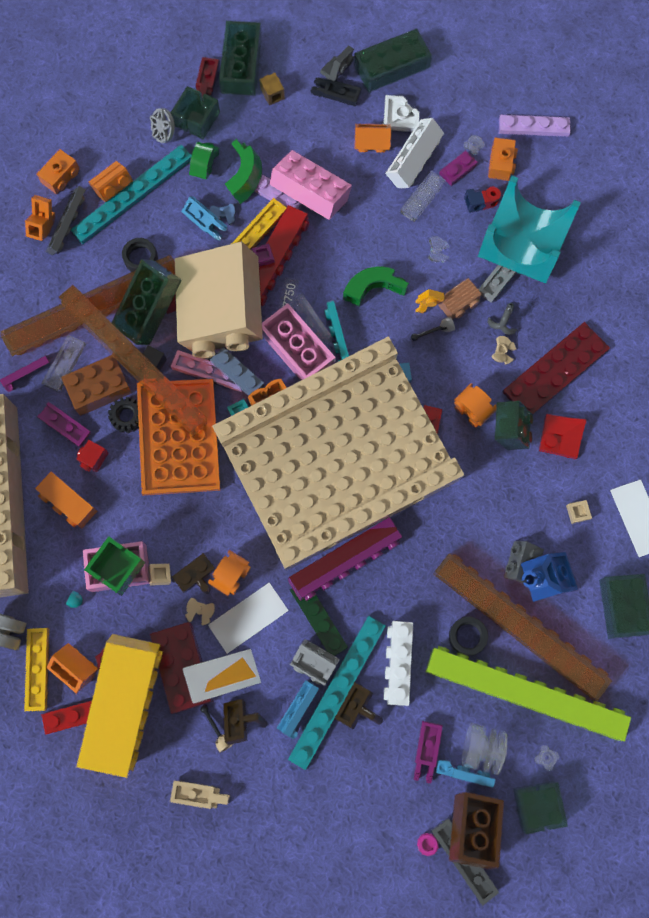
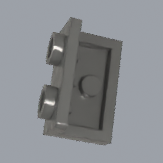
[320,45,354,81]
[504,541,544,584]

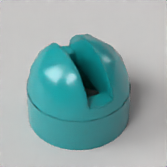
[66,591,83,608]

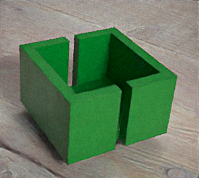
[84,536,146,596]

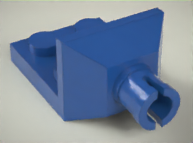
[521,552,578,602]

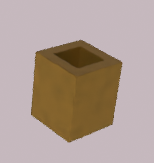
[260,73,285,106]

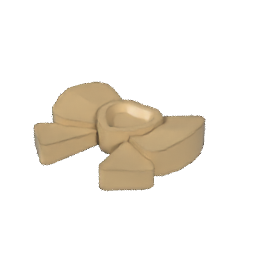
[492,336,516,365]
[185,598,215,626]

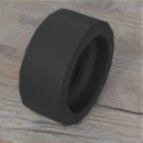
[122,238,158,275]
[449,617,488,656]

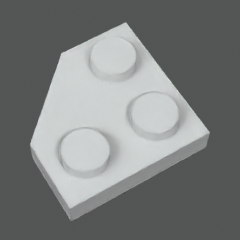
[384,95,419,132]

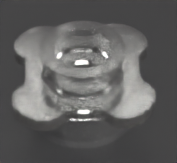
[464,135,485,155]
[535,745,559,771]

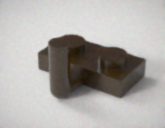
[172,553,215,594]
[335,682,383,730]
[223,699,268,745]

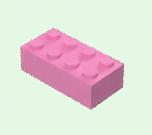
[270,150,352,220]
[262,303,336,381]

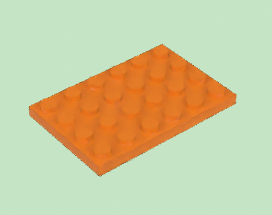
[137,379,220,496]

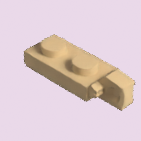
[170,780,230,809]

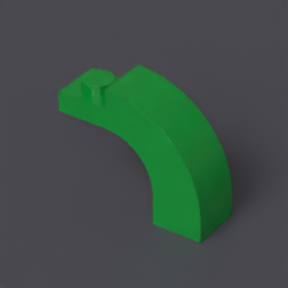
[225,139,262,204]
[343,266,409,307]

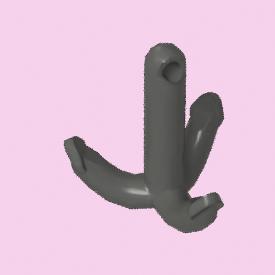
[487,303,517,335]

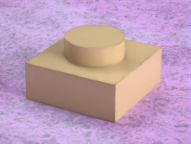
[566,500,592,524]
[148,564,171,585]

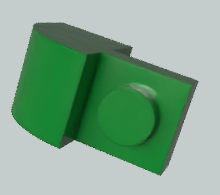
[189,142,219,179]

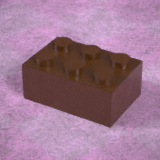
[449,792,504,869]

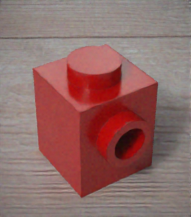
[76,440,109,472]

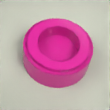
[417,833,439,856]

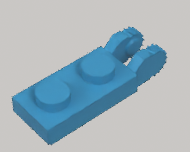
[182,196,228,240]

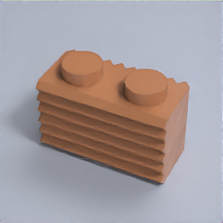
[438,278,482,320]

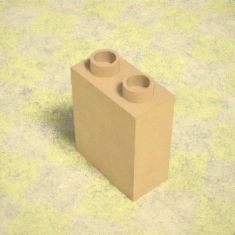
[175,241,263,358]

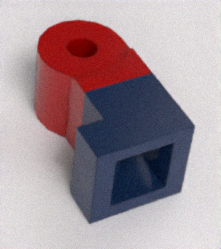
[464,187,501,213]

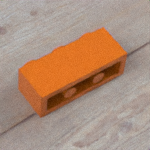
[35,472,98,529]

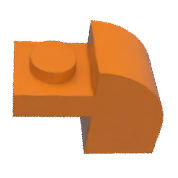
[25,195,55,241]

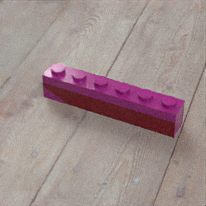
[288,517,402,601]

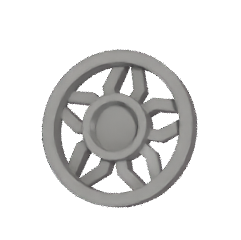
[150,108,175,143]

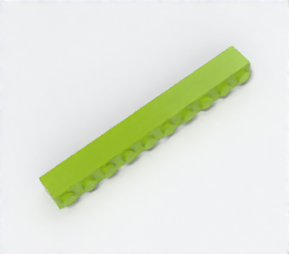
[425,646,631,742]

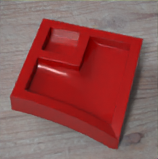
[539,414,587,459]

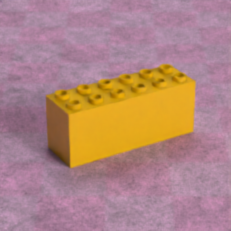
[76,634,163,778]

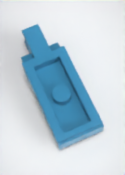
[436,760,495,788]

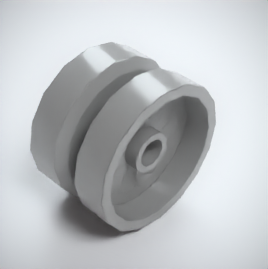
[0,614,27,651]

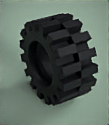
[108,397,139,433]

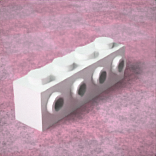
[385,118,444,188]
[384,621,413,706]

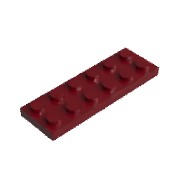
[502,322,610,419]

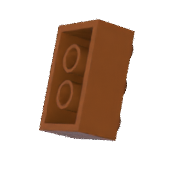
[61,354,132,416]

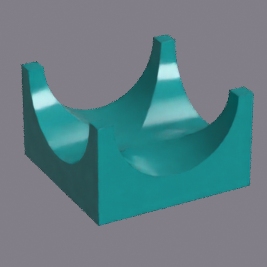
[477,176,581,284]

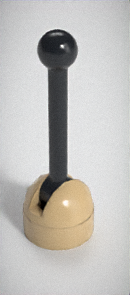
[200,705,234,753]

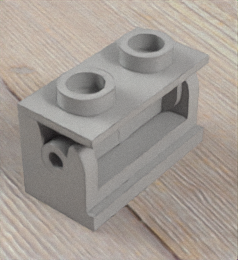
[290,639,340,686]

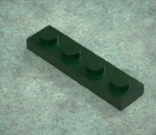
[290,588,348,656]

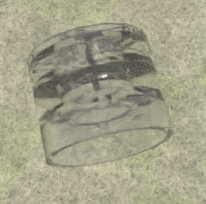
[462,723,507,775]

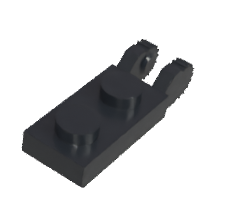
[311,77,361,107]

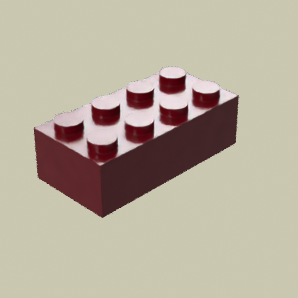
[150,622,213,714]

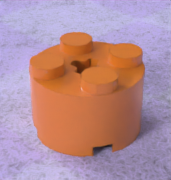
[454,383,498,428]
[208,549,251,596]

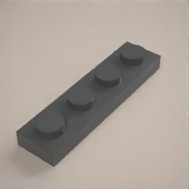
[45,186,85,255]
[431,818,499,906]

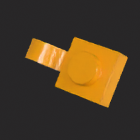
[415,289,444,313]

